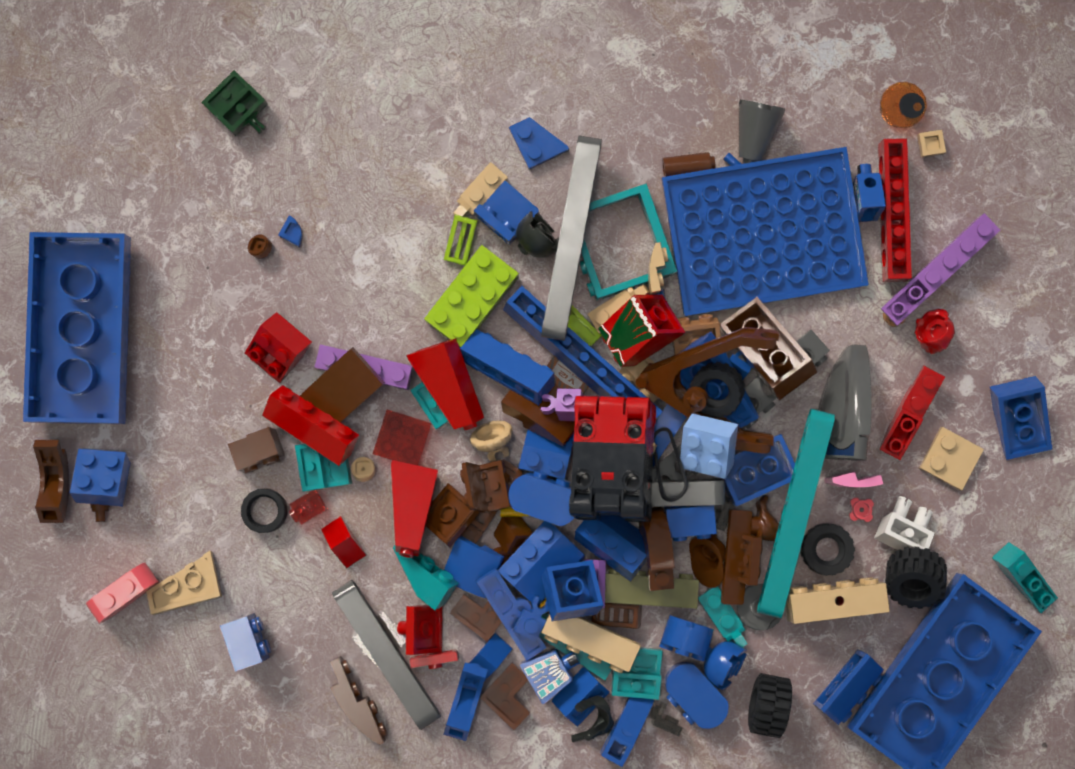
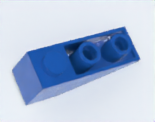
[600,697,655,767]

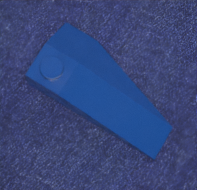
[680,332,759,428]

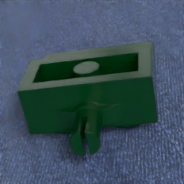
[201,70,268,136]

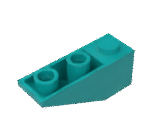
[992,542,1058,613]
[393,545,459,610]

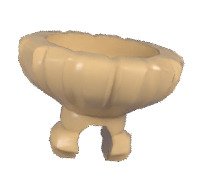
[470,420,513,462]

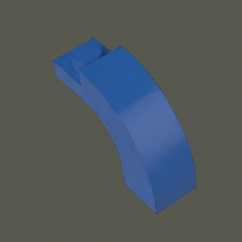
[443,662,488,741]

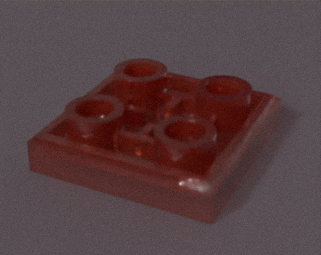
[373,409,432,466]

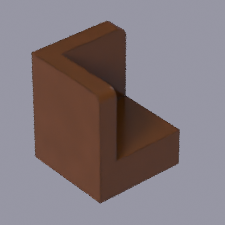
[494,516,532,554]

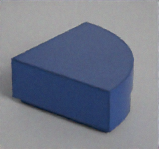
[278,215,302,247]

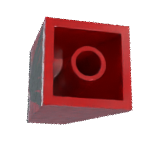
[598,295,685,367]

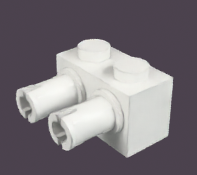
[874,496,935,550]

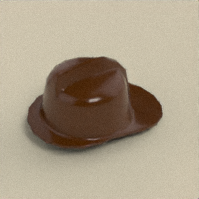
[689,534,726,588]

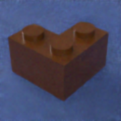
[228,427,285,474]

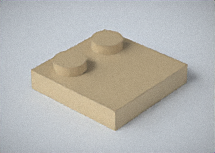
[919,427,984,490]

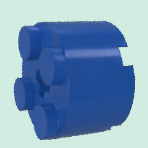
[659,615,714,662]

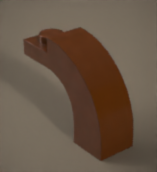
[33,440,69,523]
[638,506,675,591]

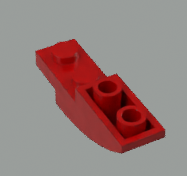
[879,365,945,460]

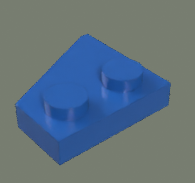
[509,117,569,170]

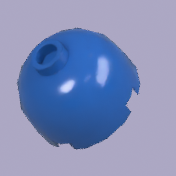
[703,641,747,691]

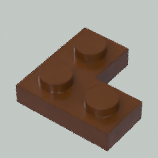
[450,594,502,641]
[479,662,530,730]

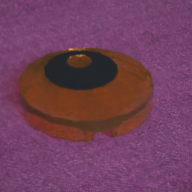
[880,82,927,128]

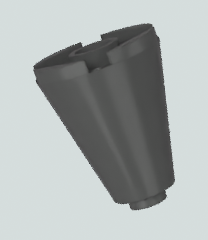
[739,99,785,163]

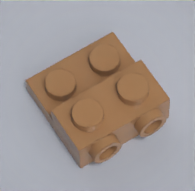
[672,314,721,355]

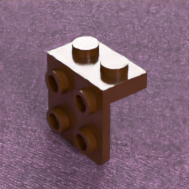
[460,460,512,513]

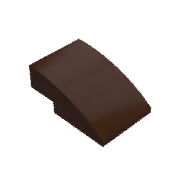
[501,384,575,447]

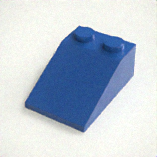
[990,376,1052,460]
[518,430,574,479]

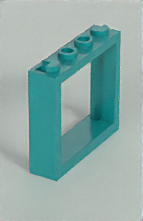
[579,183,677,301]

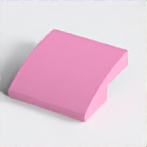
[824,472,883,488]

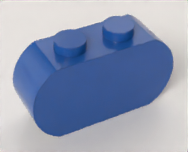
[509,470,575,526]
[665,662,729,729]

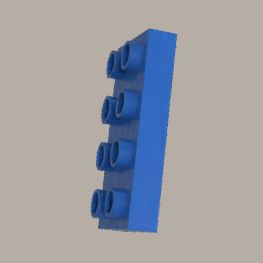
[23,232,131,424]
[846,573,1042,769]

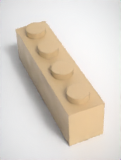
[541,614,641,673]

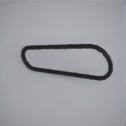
[653,427,688,502]

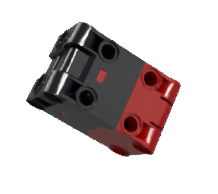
[569,396,656,523]

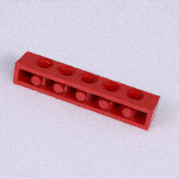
[878,138,912,282]

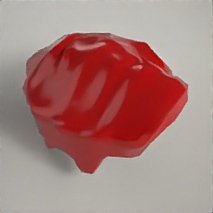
[914,309,955,355]

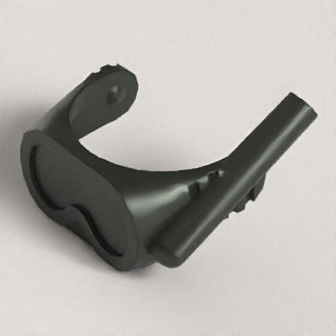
[571,695,614,742]

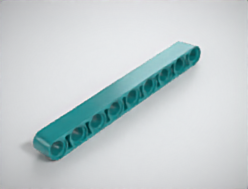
[757,409,835,619]

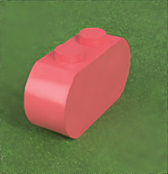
[86,562,159,624]

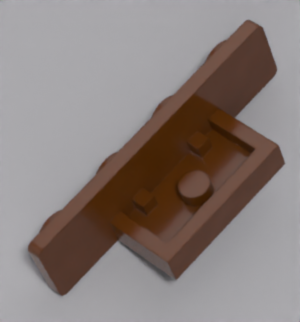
[721,509,763,605]

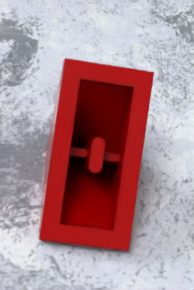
[321,516,366,568]

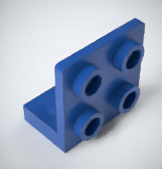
[474,181,539,245]

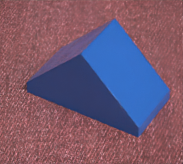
[469,633,513,680]

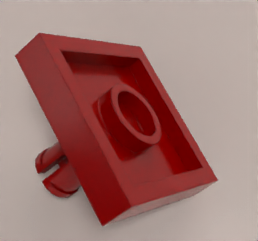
[397,605,443,655]

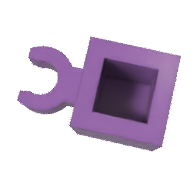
[541,389,584,421]

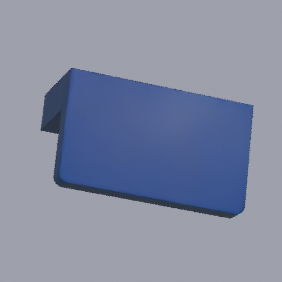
[552,667,610,727]

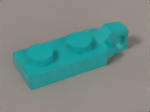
[698,586,748,647]

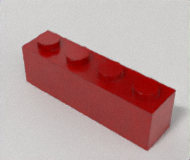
[262,385,359,466]

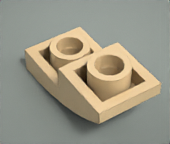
[648,242,668,295]

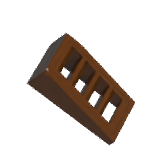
[591,603,642,629]

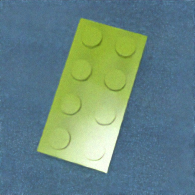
[424,245,519,348]

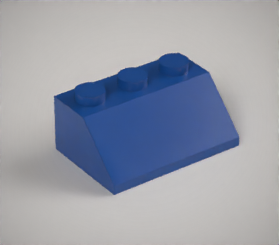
[574,515,647,582]
[498,521,585,606]
[813,649,884,725]

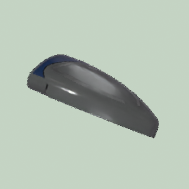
[818,344,871,461]

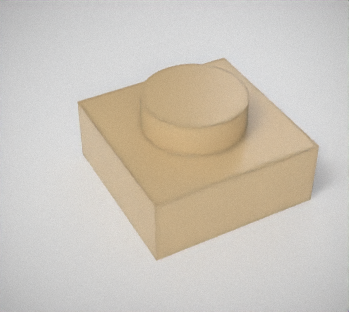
[917,130,946,158]

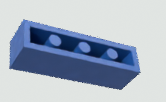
[460,329,555,406]

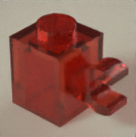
[289,490,328,525]

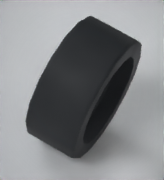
[241,489,287,533]

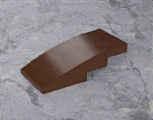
[300,347,385,423]

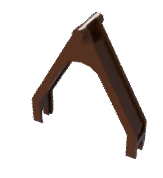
[635,327,779,454]

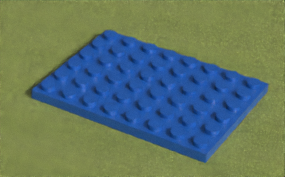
[661,147,869,316]

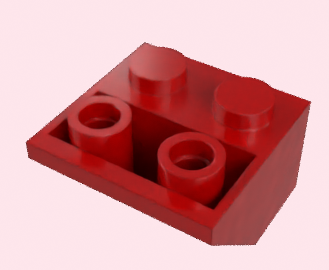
[244,312,312,383]

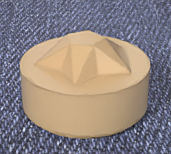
[351,457,375,482]

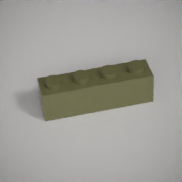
[605,569,699,609]

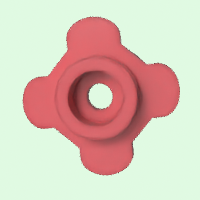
[849,498,874,522]

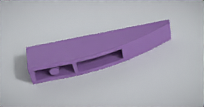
[881,213,1000,326]

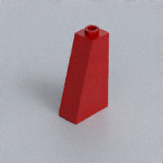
[407,338,484,431]
[391,460,438,558]

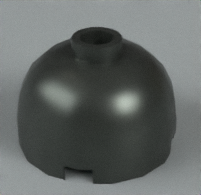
[516,211,559,258]

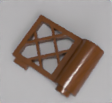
[662,152,716,177]

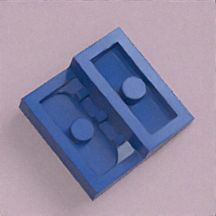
[444,536,504,598]

